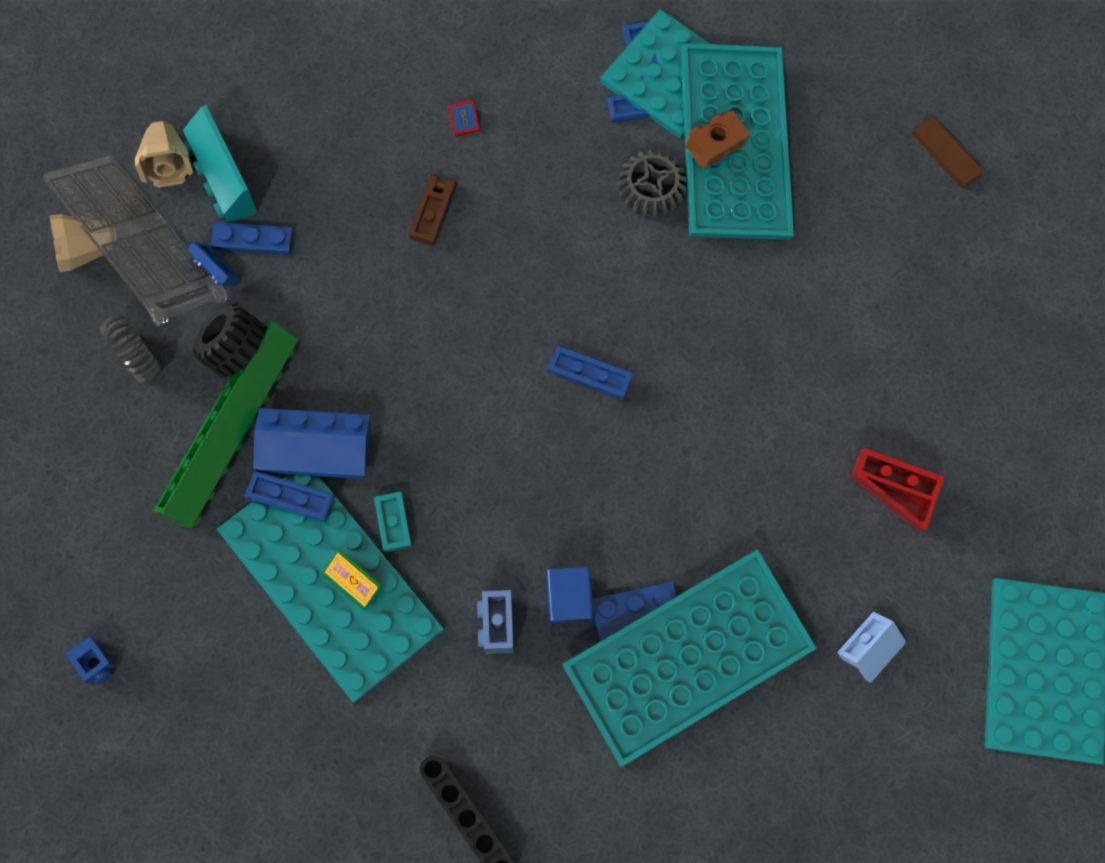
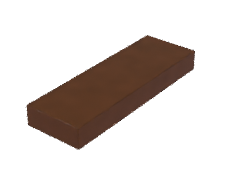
[912,117,984,189]

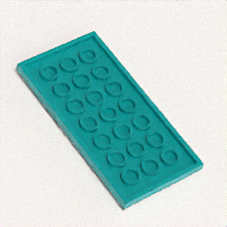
[681,43,794,240]
[217,474,444,704]
[561,549,817,767]

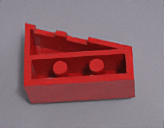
[850,448,945,532]

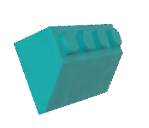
[183,105,257,223]

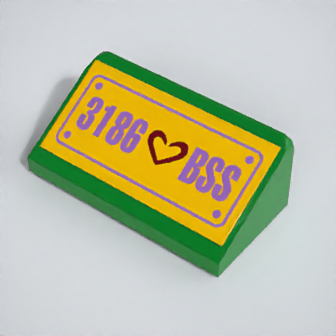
[322,550,383,611]

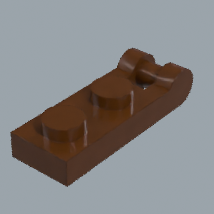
[408,174,457,246]

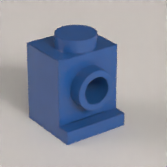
[65,636,115,685]

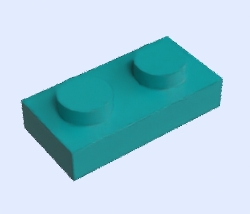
[374,492,412,553]

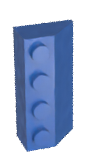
[253,408,372,479]

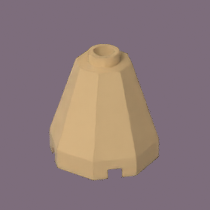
[135,121,193,188]
[49,214,116,272]

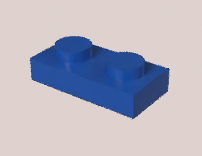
[187,242,242,286]

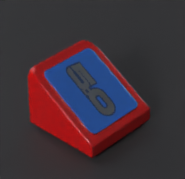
[449,100,480,137]

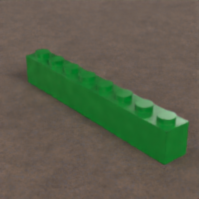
[153,321,298,529]

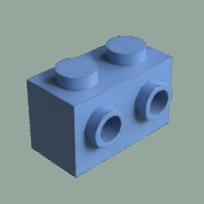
[477,590,513,654]

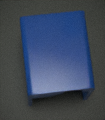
[546,567,594,630]

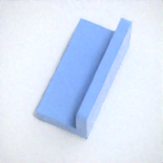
[837,612,906,683]

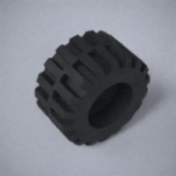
[193,303,265,377]

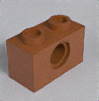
[685,110,750,171]

